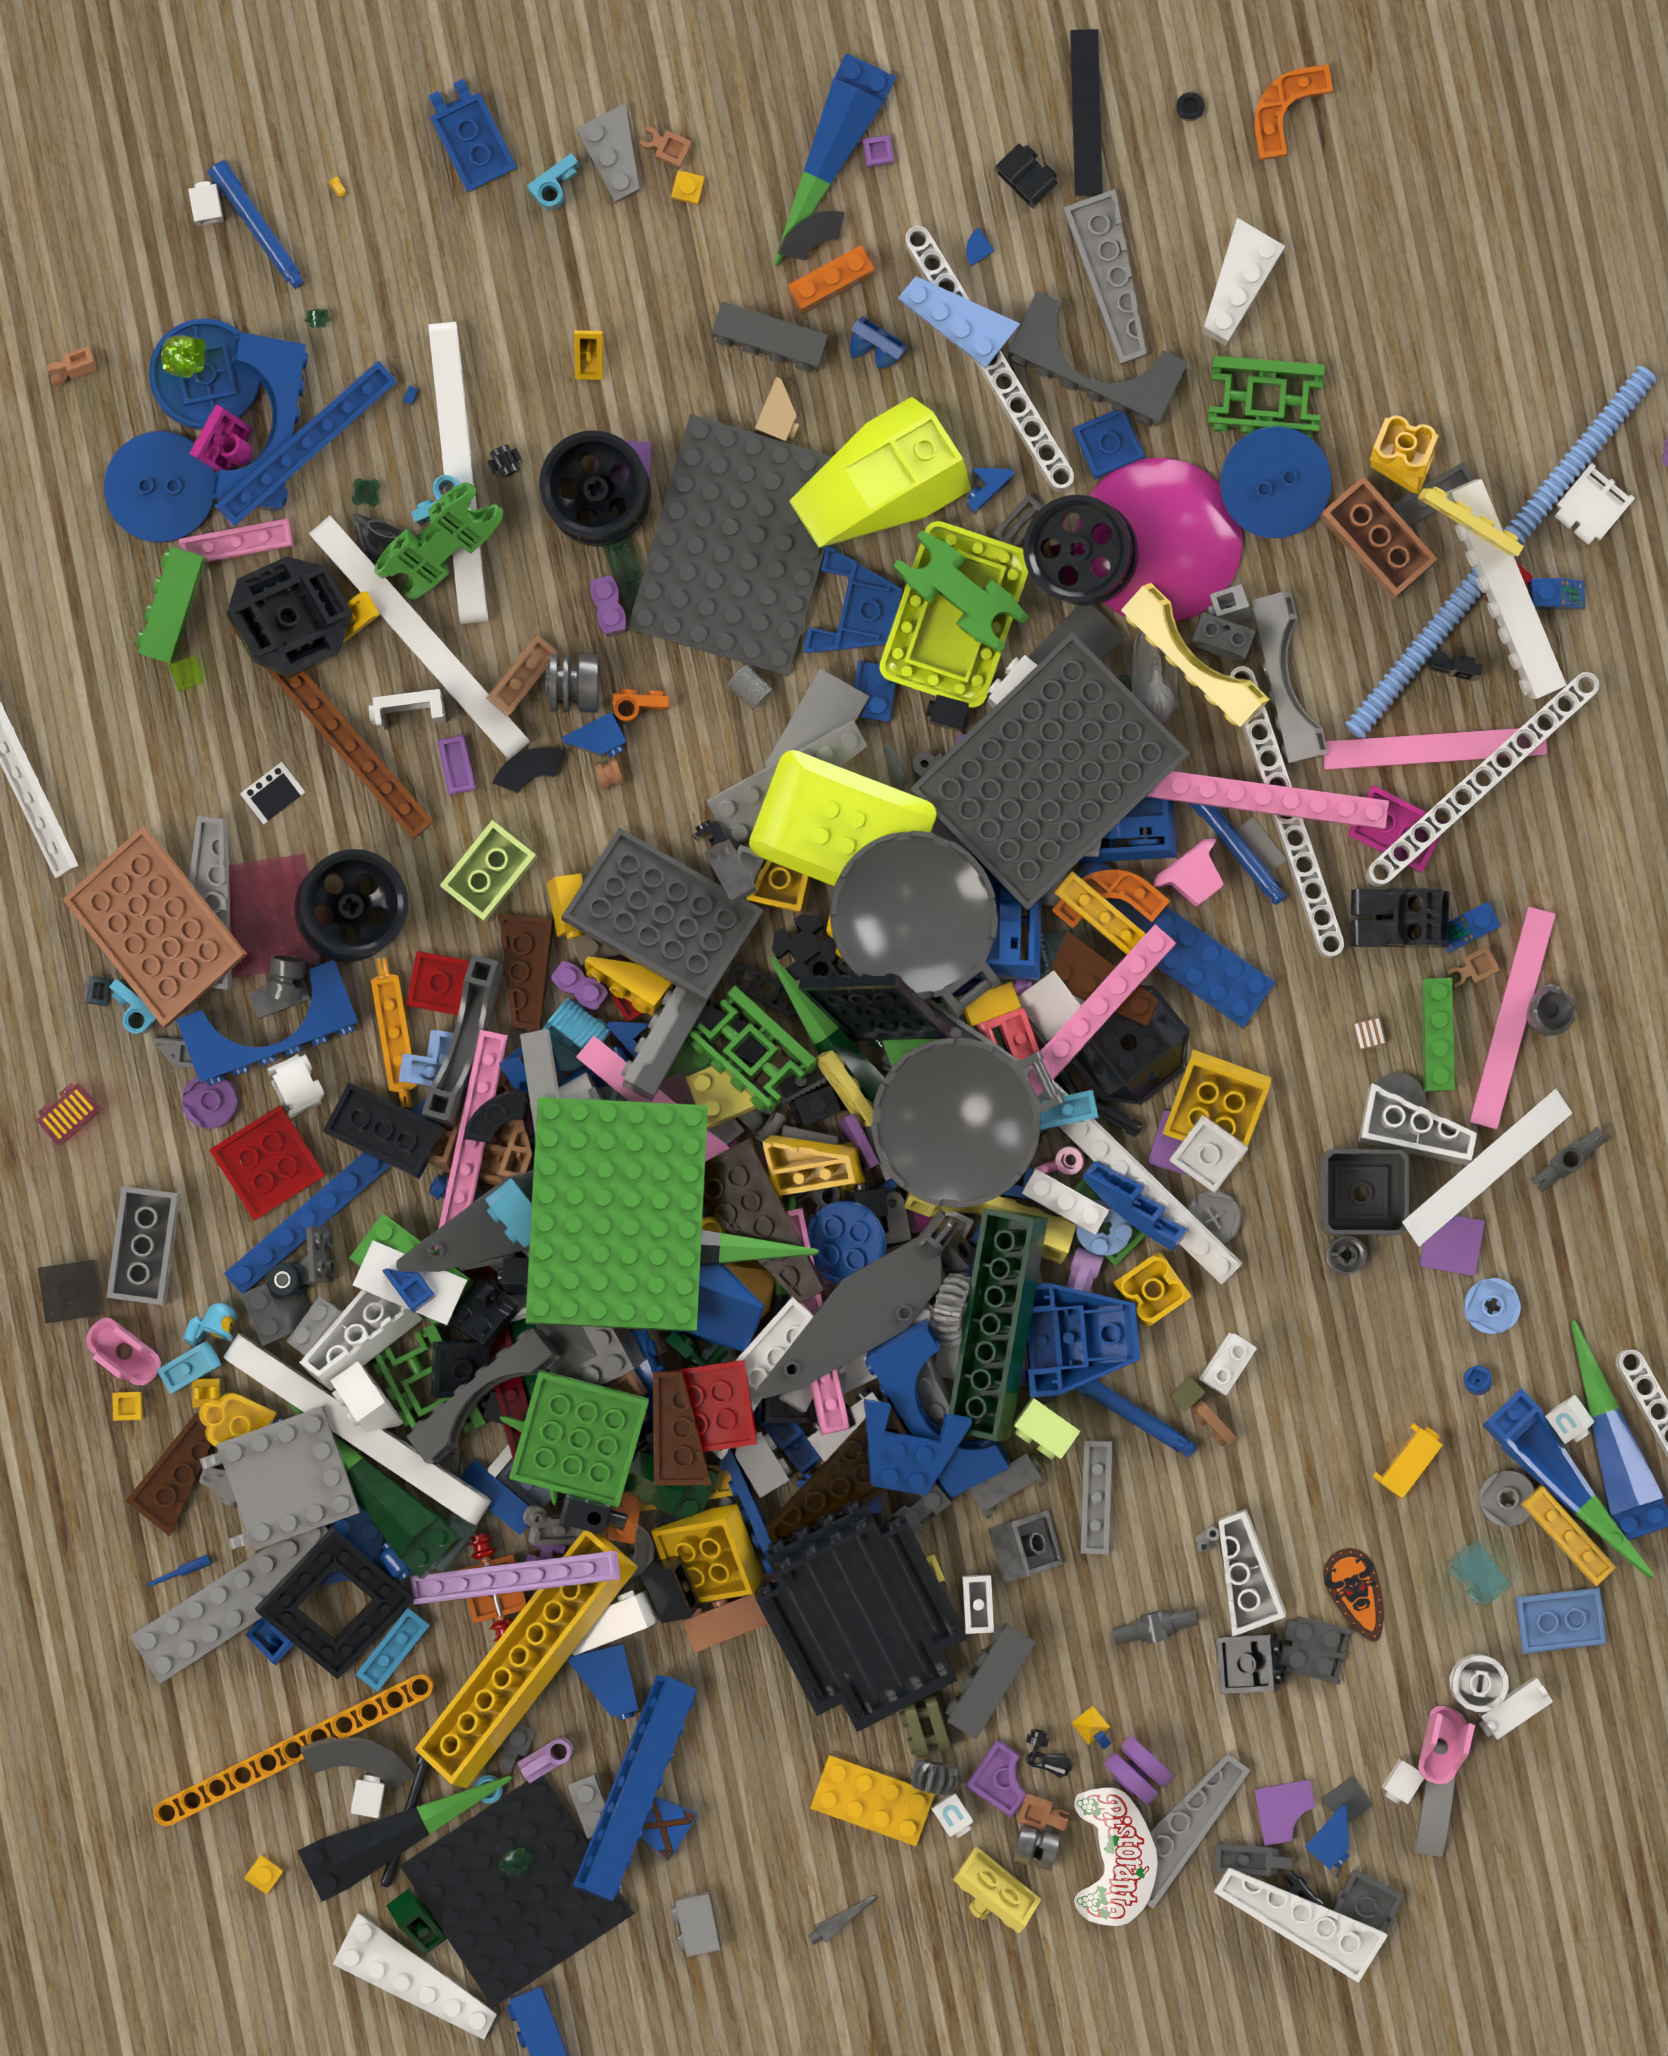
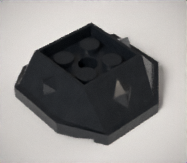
[226,557,352,678]
[1071,985,1190,1105]

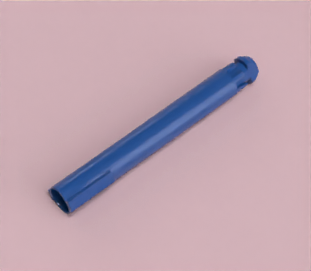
[207,160,305,289]
[1189,803,1287,905]
[1074,1379,1197,1457]

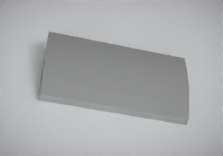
[764,668,870,767]

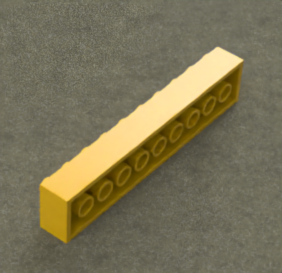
[415,1530,638,1788]

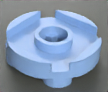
[1076,1200,1132,1256]
[1464,1278,1521,1334]

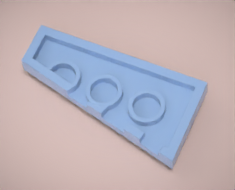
[898,276,1020,369]

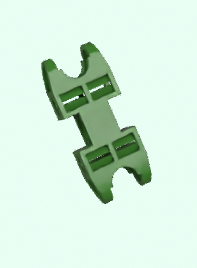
[375,482,503,600]

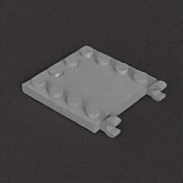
[199,1406,361,1551]

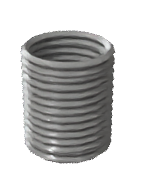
[727,665,772,710]

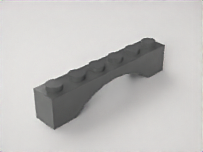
[422,954,505,1127]
[407,1328,561,1465]

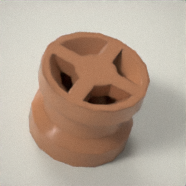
[595,757,624,790]

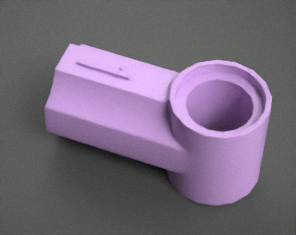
[1066,1246,1104,1293]
[517,1737,573,1783]

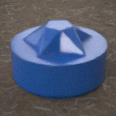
[1463,1366,1492,1395]

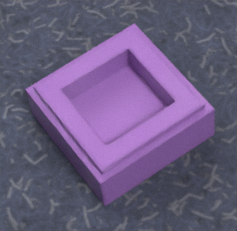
[862,135,894,168]

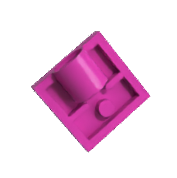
[189,405,254,472]

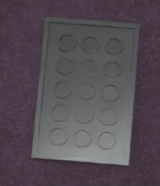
[561,828,764,1003]

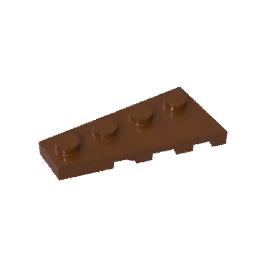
[498,914,554,1031]
[1047,931,1159,1028]
[653,1371,712,1485]
[125,1413,212,1536]

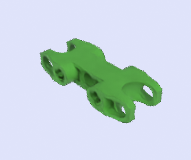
[893,530,1029,653]

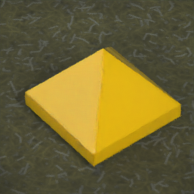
[1071,1705,1111,1745]

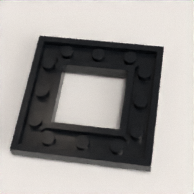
[255,1527,414,1680]

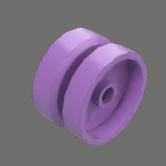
[1103,1735,1175,1806]

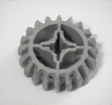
[932,1272,972,1349]

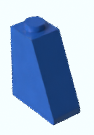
[568,1643,639,1720]

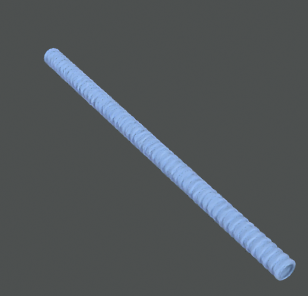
[1345,366,1657,739]

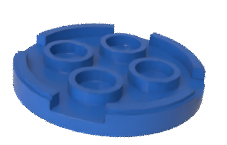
[807,1200,886,1284]

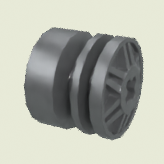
[546,654,599,713]

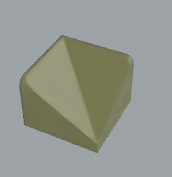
[1170,1378,1206,1411]

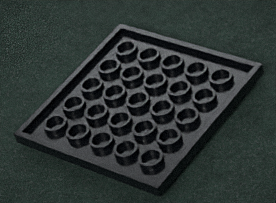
[400,1775,634,2008]

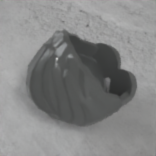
[1526,984,1578,1036]

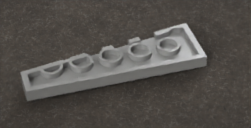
[189,816,232,990]

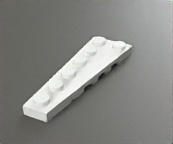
[712,1297,814,1460]
[1214,1867,1388,1983]
[333,1913,497,2039]

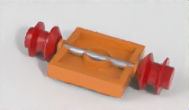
[459,1532,527,1642]

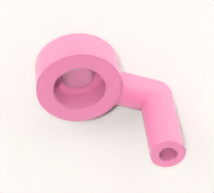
[1033,1146,1085,1175]

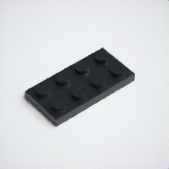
[322,1082,445,1179]

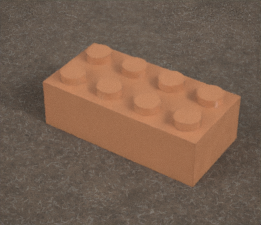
[1319,476,1438,600]

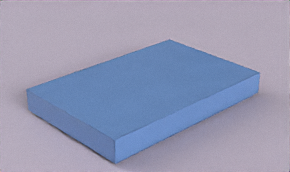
[1515,1588,1607,1654]

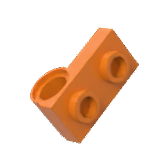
[612,689,670,723]

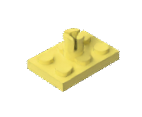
[953,1846,1042,1933]

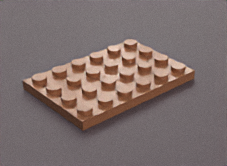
[62,826,248,1027]

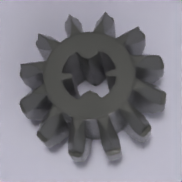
[911,1759,959,1796]

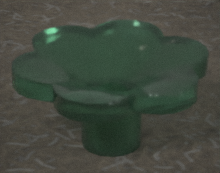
[498,1848,533,1877]

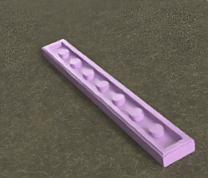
[410,1551,620,1605]

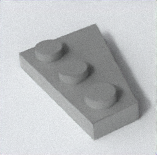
[576,103,640,203]

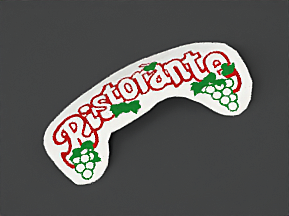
[1074,1787,1158,1926]

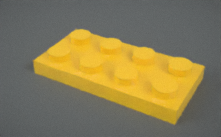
[810,1755,935,1846]

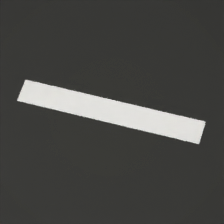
[1402,1089,1572,1247]

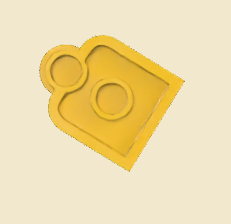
[199,1393,277,1447]

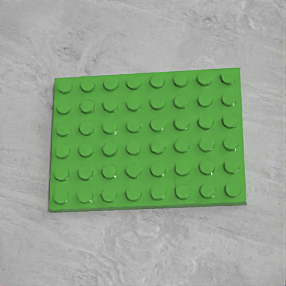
[526,1097,708,1332]

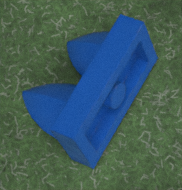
[850,316,909,369]

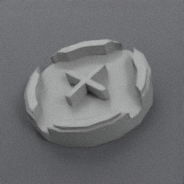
[1187,1191,1241,1244]

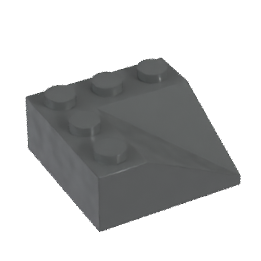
[536,1324,645,1386]

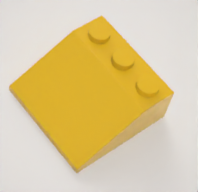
[1162,1049,1271,1162]
[651,1504,764,1603]

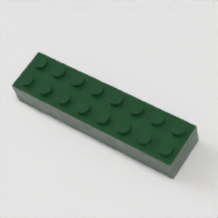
[949,1207,1048,1441]

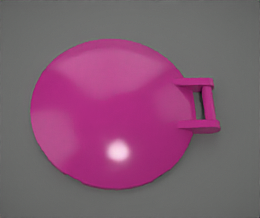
[1050,458,1242,623]

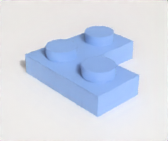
[399,1030,453,1086]

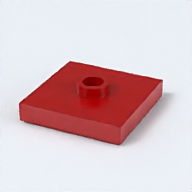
[406,951,470,1016]

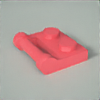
[976,1008,1039,1060]

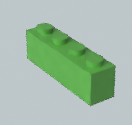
[136,546,207,664]
[1421,978,1455,1092]

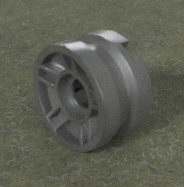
[1326,1236,1367,1275]

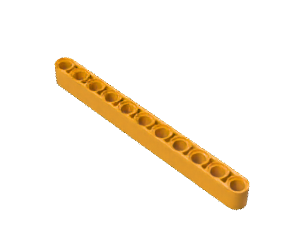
[154,1673,434,1826]

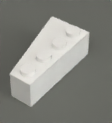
[1202,218,1285,346]
[1358,1083,1477,1166]
[299,1290,423,1390]
[1218,1509,1287,1637]

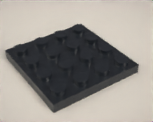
[798,973,951,1041]

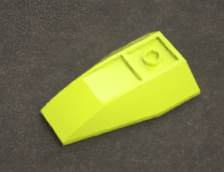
[789,397,971,548]

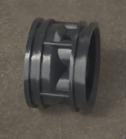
[539,430,652,547]
[1023,495,1139,606]
[294,849,408,963]

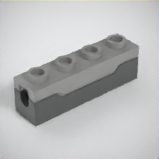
[621,986,707,1102]

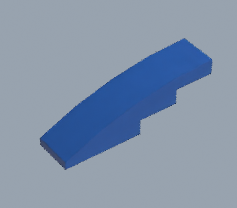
[1083,1161,1187,1251]
[753,1400,822,1474]

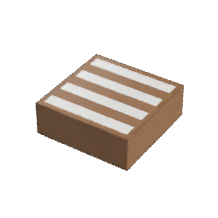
[1352,1017,1387,1051]

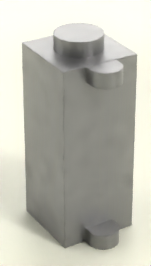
[969,1453,1045,1519]

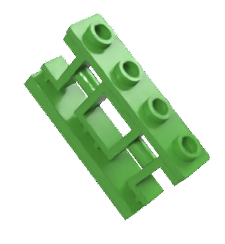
[1207,356,1325,439]
[688,986,818,1114]
[372,1324,487,1434]

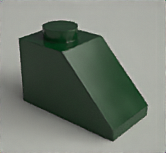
[386,1889,447,1955]

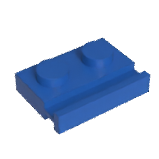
[854,660,896,723]

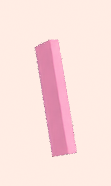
[178,518,294,563]

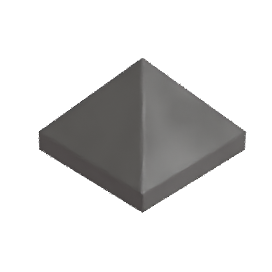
[83,975,110,1006]

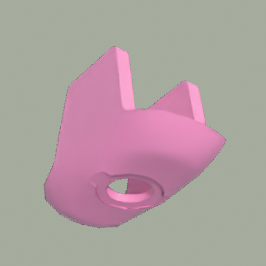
[1153,838,1223,907]
[86,1318,161,1385]
[1418,1706,1475,1784]

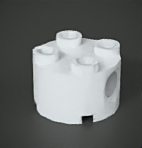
[266,1054,325,1118]
[1449,1654,1509,1712]

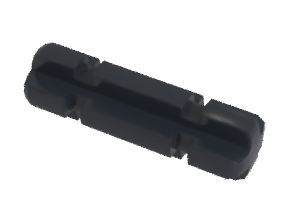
[1095,1099,1143,1137]

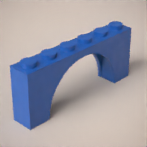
[176,960,359,1087]

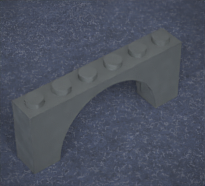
[1007,291,1188,427]

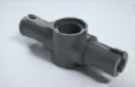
[1531,1127,1608,1193]
[1112,1609,1198,1645]

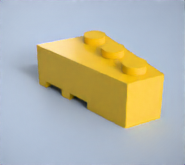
[763,1135,863,1196]

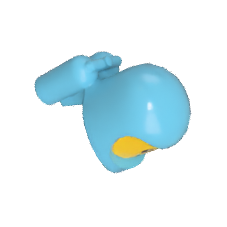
[183,1303,237,1347]

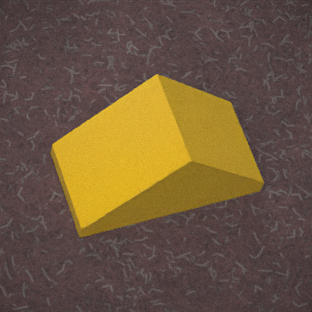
[574,330,604,380]

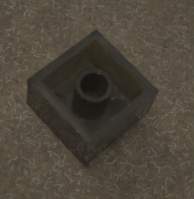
[38,1260,105,1324]

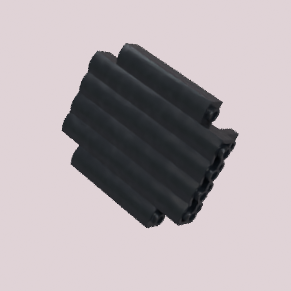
[754,1499,968,1732]

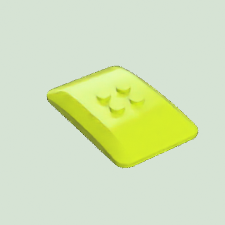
[879,521,1029,708]
[749,750,937,886]

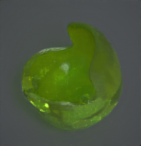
[161,335,206,378]

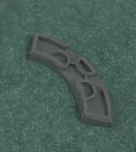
[300,1737,415,1790]

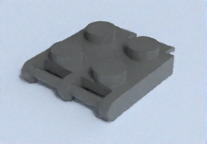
[1278,1616,1353,1685]

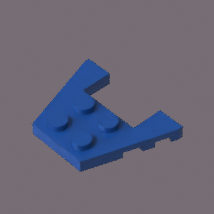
[803,546,902,654]
[864,1399,972,1495]
[318,1505,384,1586]

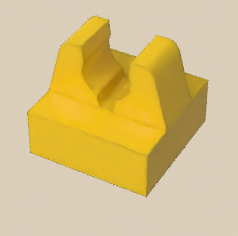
[191,1378,221,1408]

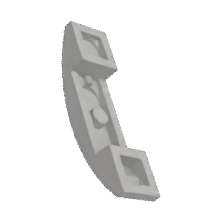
[1414,1742,1455,1857]

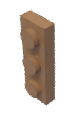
[486,635,558,716]

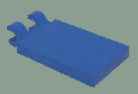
[429,79,517,193]

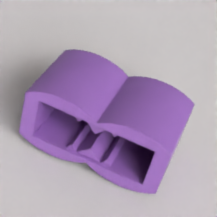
[590,575,627,638]
[551,961,609,1011]

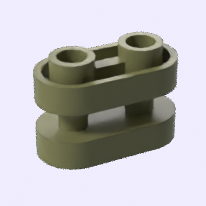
[899,1695,951,1759]

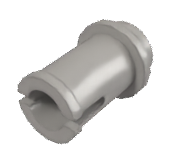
[755,1111,788,1144]

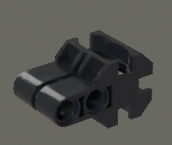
[1350,888,1450,948]
[772,914,840,981]

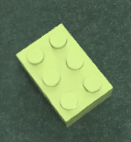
[440,820,537,923]
[1013,1398,1080,1460]

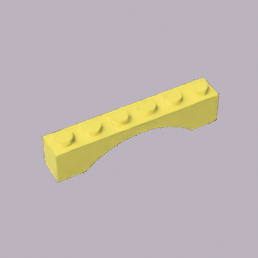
[1121,583,1270,727]
[903,1192,1077,1264]

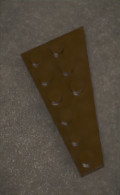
[703,1139,826,1303]
[765,1397,907,1541]

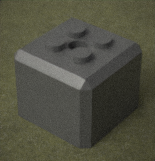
[1319,1149,1409,1236]

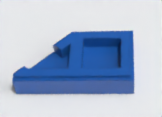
[382,1268,436,1313]

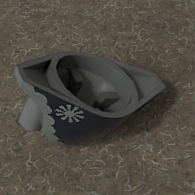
[352,513,405,563]

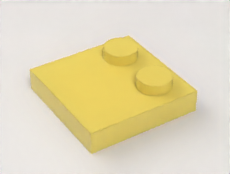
[686,1055,757,1130]

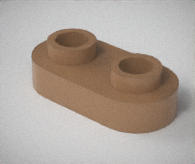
[1192,1399,1238,1447]

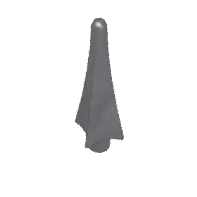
[808,1895,876,1945]

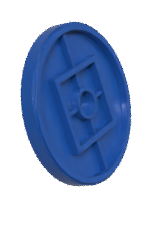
[149,319,260,430]
[1219,426,1331,538]
[104,431,215,543]

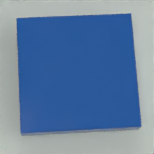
[1072,410,1145,480]

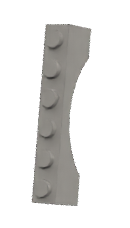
[1251,592,1329,763]

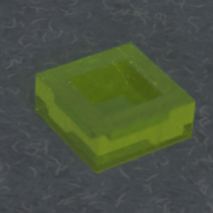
[169,655,205,692]

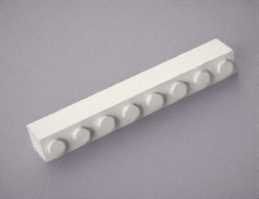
[1446,479,1567,699]

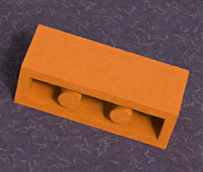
[788,245,875,315]

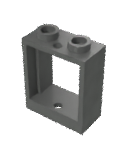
[1189,612,1255,665]

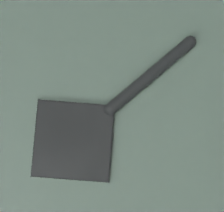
[1323,1776,1372,1877]

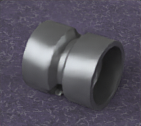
[1012,1825,1060,1871]

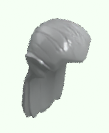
[1130,633,1180,725]

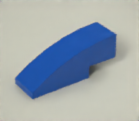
[460,1459,530,1535]

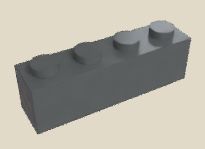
[712,301,828,373]

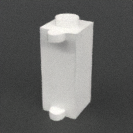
[1478,1677,1553,1740]

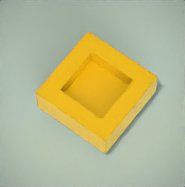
[671,170,705,205]
[112,1392,143,1421]
[244,1854,284,1895]

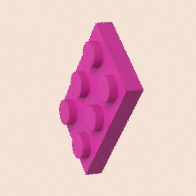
[1346,785,1447,873]

